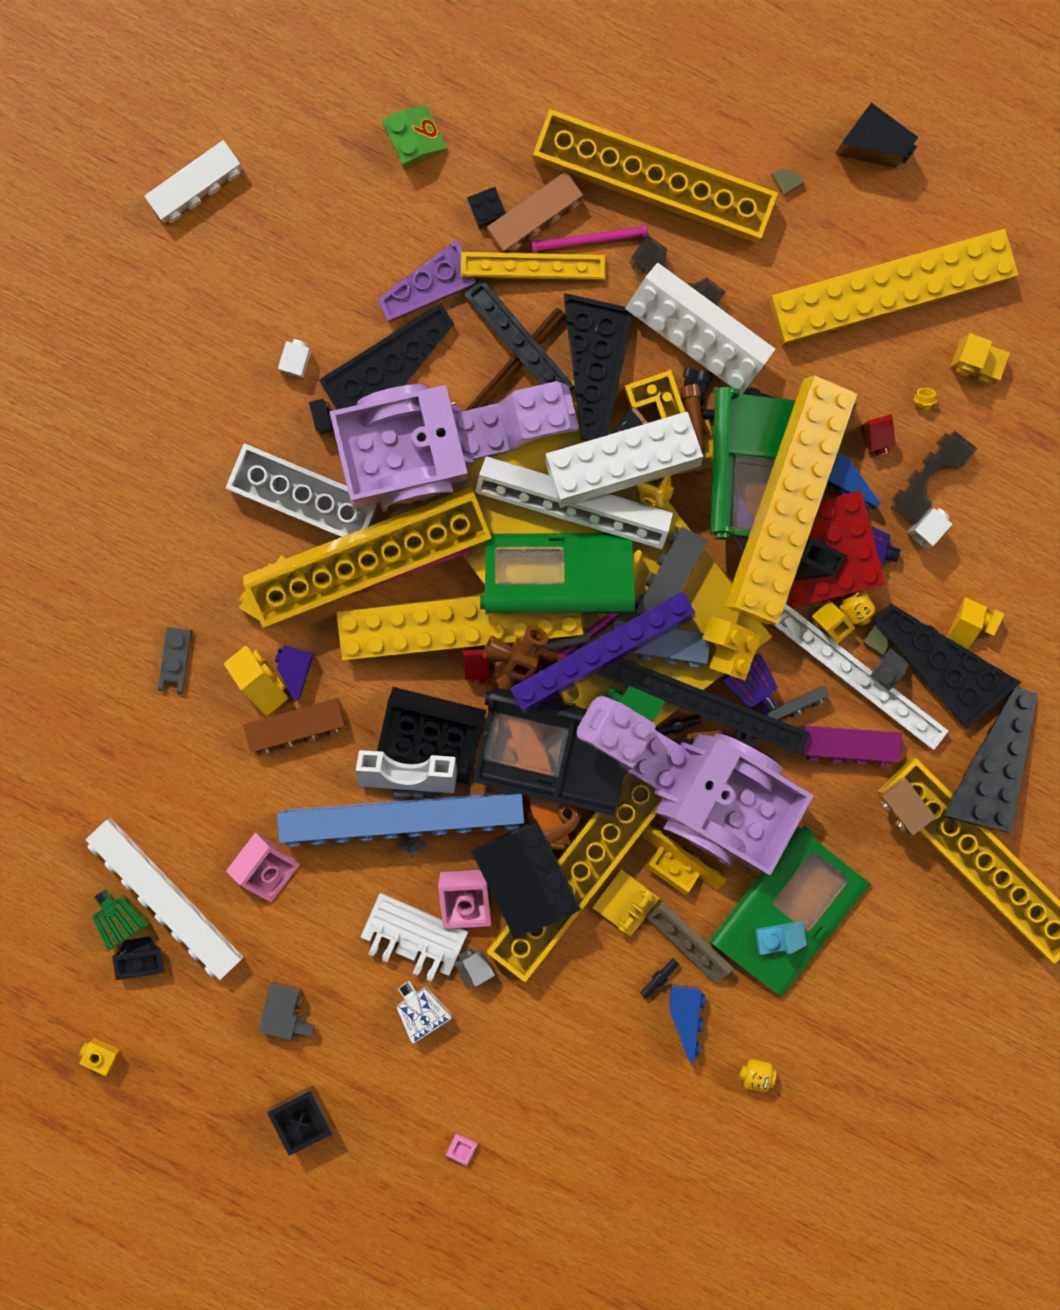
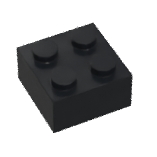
[467,187,506,228]
[309,398,333,434]

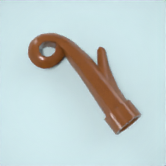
[680,384,710,454]
[544,804,580,850]

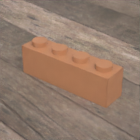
[487,171,583,253]

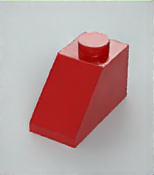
[861,414,896,456]
[463,649,490,684]

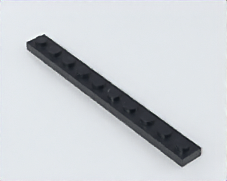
[581,643,810,755]

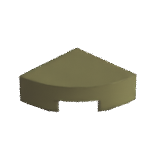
[771,170,805,195]
[863,624,888,655]

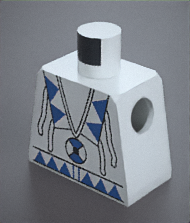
[397,981,452,1043]

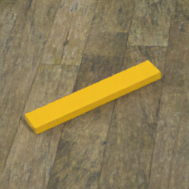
[460,252,605,281]

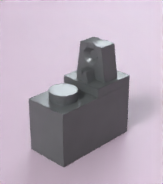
[258,981,315,1040]

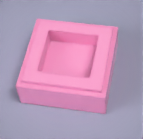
[445,1132,478,1166]

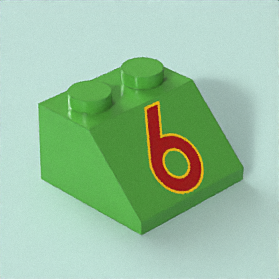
[382,105,448,170]

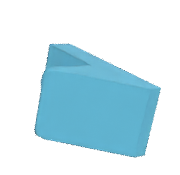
[755,921,807,955]

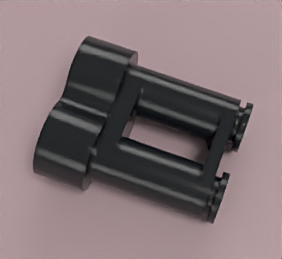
[681,368,713,406]

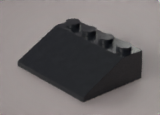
[377,687,487,785]
[471,818,581,938]

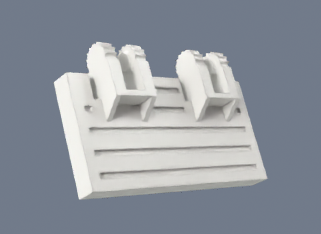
[361,892,468,981]

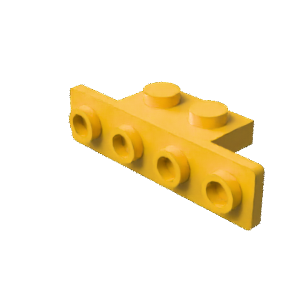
[640,825,727,895]

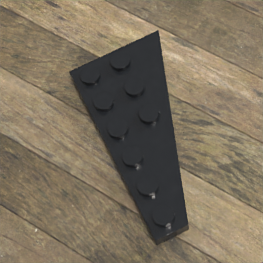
[563,293,633,441]
[319,303,454,410]
[872,604,1021,729]
[941,688,1038,834]

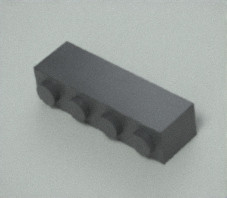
[635,527,708,615]

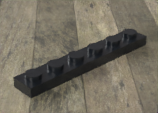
[464,279,575,391]

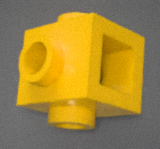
[636,475,674,509]

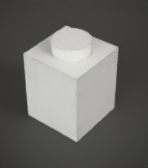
[278,339,312,379]

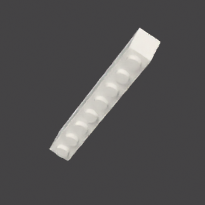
[475,456,673,549]
[86,818,244,980]

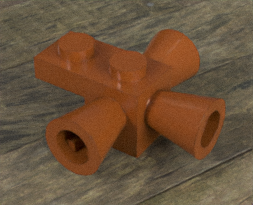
[483,626,561,691]

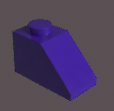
[275,645,314,700]

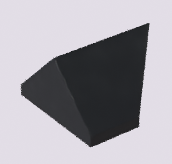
[794,537,847,580]

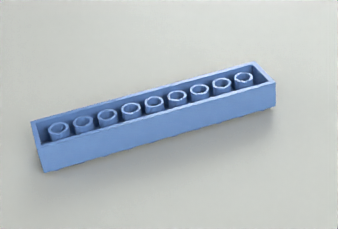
[277,792,524,846]

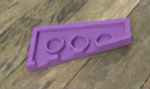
[378,239,476,322]

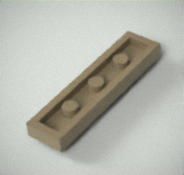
[646,901,733,983]

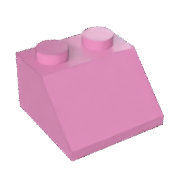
[226,832,300,902]
[438,870,491,929]

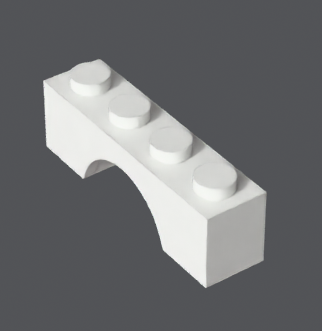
[356,750,457,793]

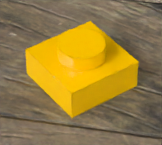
[981,610,1005,636]

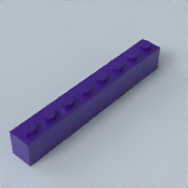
[510,591,696,714]

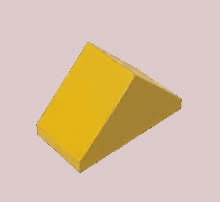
[947,597,987,649]

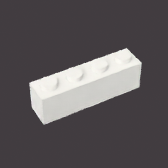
[145,140,243,224]

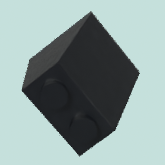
[836,102,918,168]

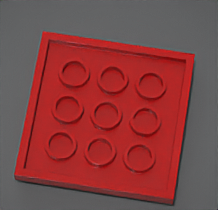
[788,490,886,609]

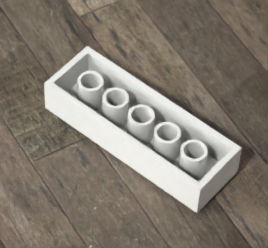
[625,262,775,394]
[545,412,703,508]
[225,443,380,537]

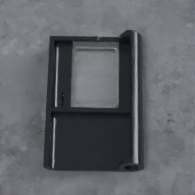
[472,687,626,816]

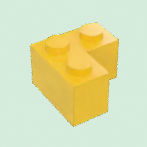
[950,333,1010,385]
[624,370,685,420]
[702,616,762,681]
[224,645,289,717]

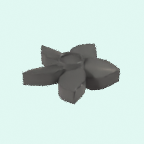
[397,834,426,858]

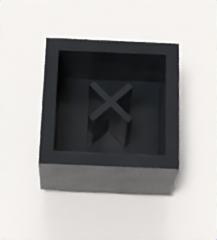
[267,1085,335,1156]

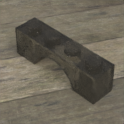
[629,235,726,306]
[890,431,977,525]

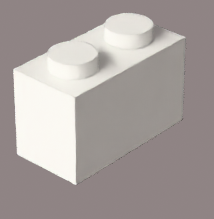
[906,508,952,548]

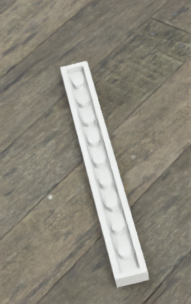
[772,604,948,750]

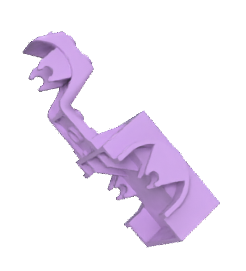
[329,381,579,512]
[576,696,814,875]

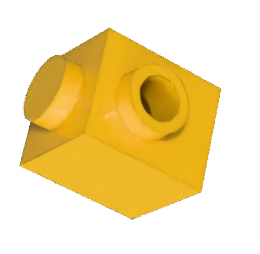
[812,600,855,644]
[79,1038,120,1076]

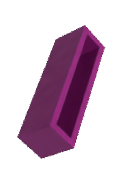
[801,725,902,766]

